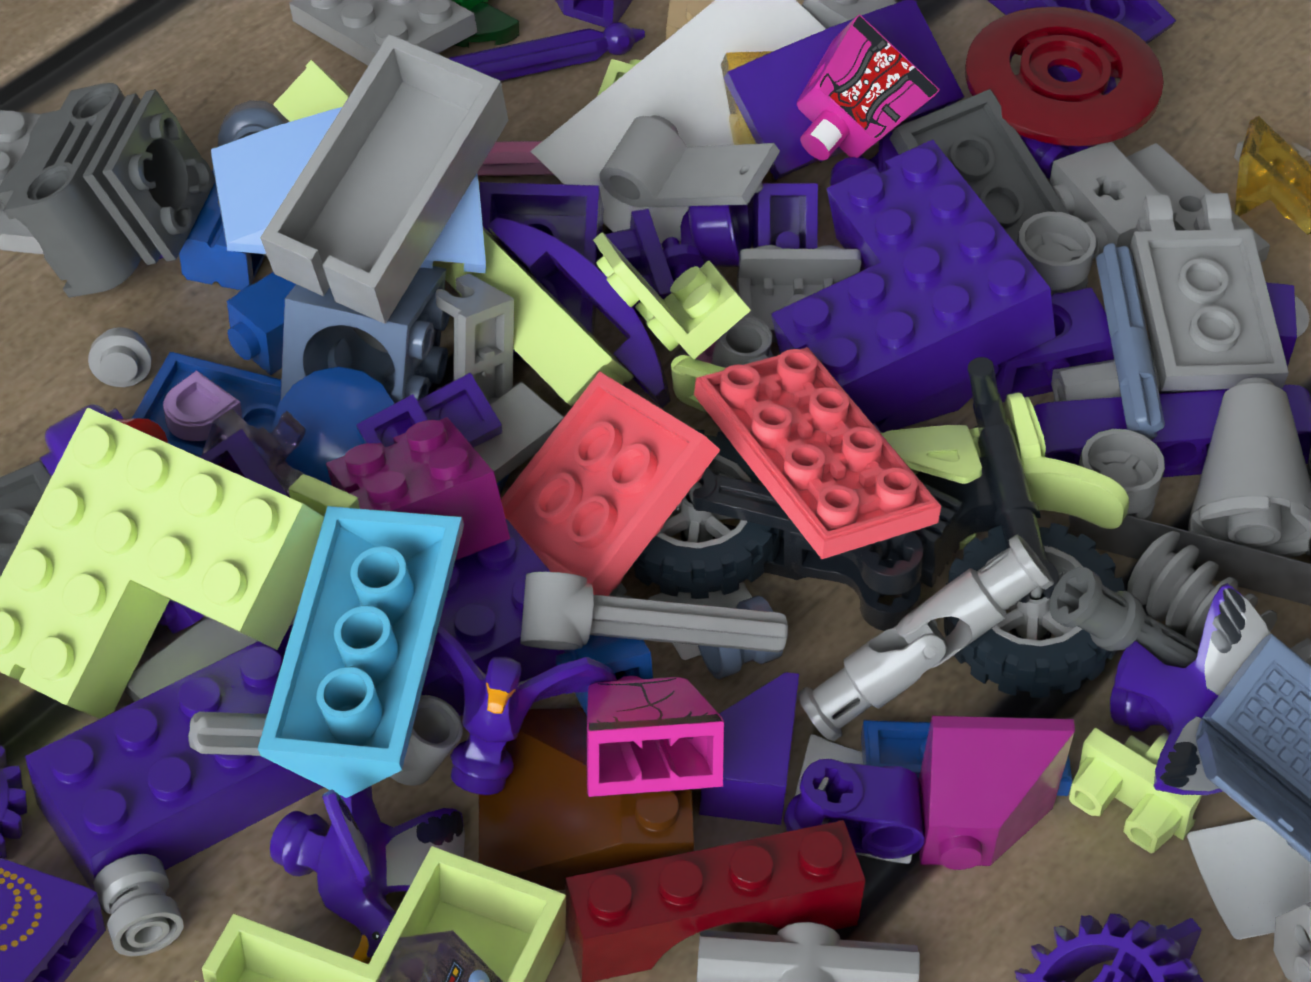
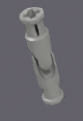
[798,534,1054,742]

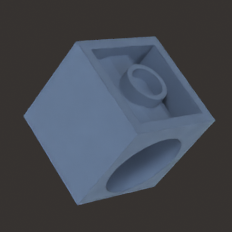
[281,266,451,404]

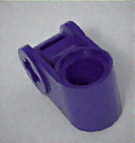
[784,759,925,859]

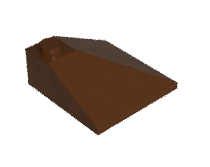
[479,708,694,890]

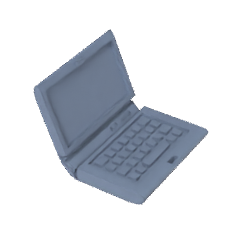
[1195,634,1311,863]

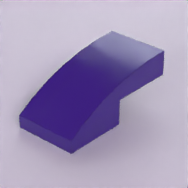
[356,372,503,448]

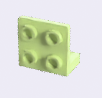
[593,232,751,360]

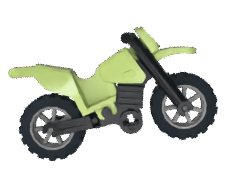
[632,355,1129,698]

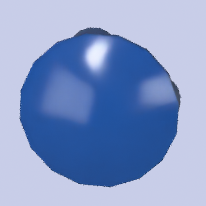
[272,366,394,486]

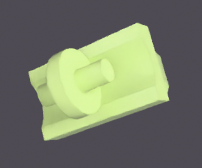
[1069,728,1202,853]

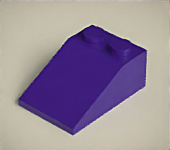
[479,182,604,359]

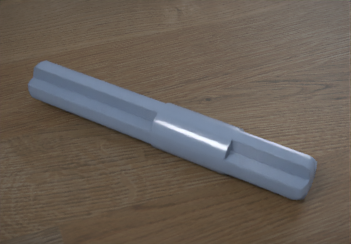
[1096,243,1165,440]

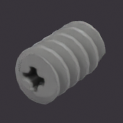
[1127,531,1277,646]

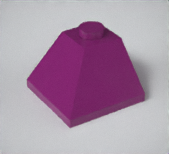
[919,716,1075,870]

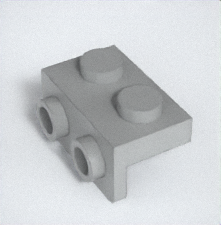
[737,245,861,342]

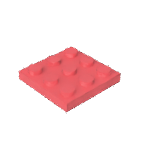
[501,371,720,596]

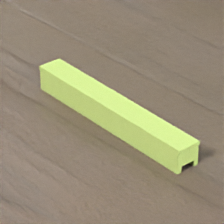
[273,60,634,406]

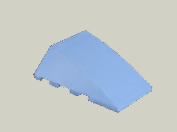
[211,107,486,273]

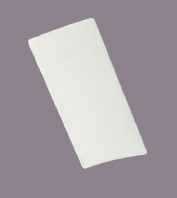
[1187,819,1311,940]

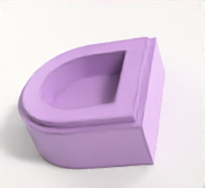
[163,370,242,441]

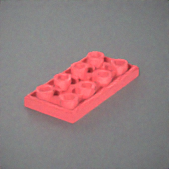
[694,347,941,559]

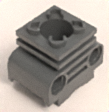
[0,83,215,298]

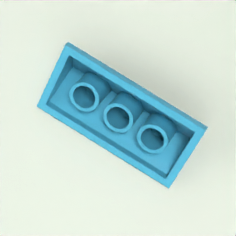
[258,506,464,798]

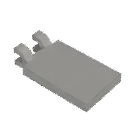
[1130,193,1289,391]

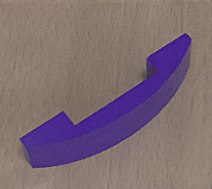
[488,217,671,409]

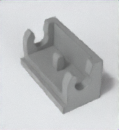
[436,273,514,405]

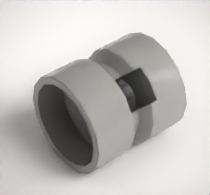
[1016,212,1096,295]
[1069,429,1165,523]

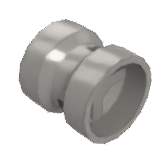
[93,854,184,956]

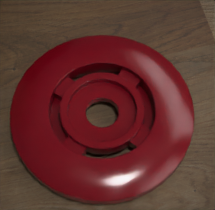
[965,7,1164,146]

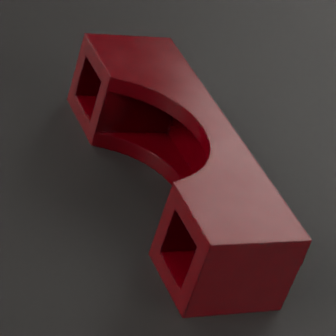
[565,820,865,982]

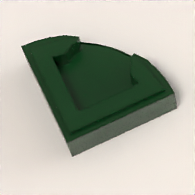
[455,1,519,47]

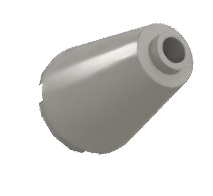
[1188,378,1311,558]

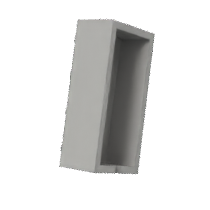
[260,34,509,324]

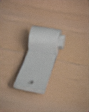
[599,115,780,207]

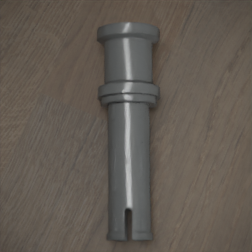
[1049,567,1199,668]

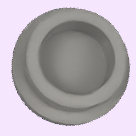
[88,327,152,387]

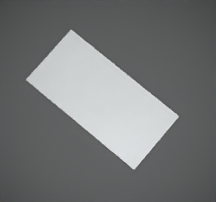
[530,0,826,249]

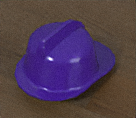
[680,198,752,267]

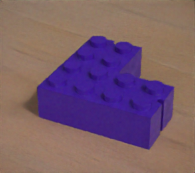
[771,139,1056,424]

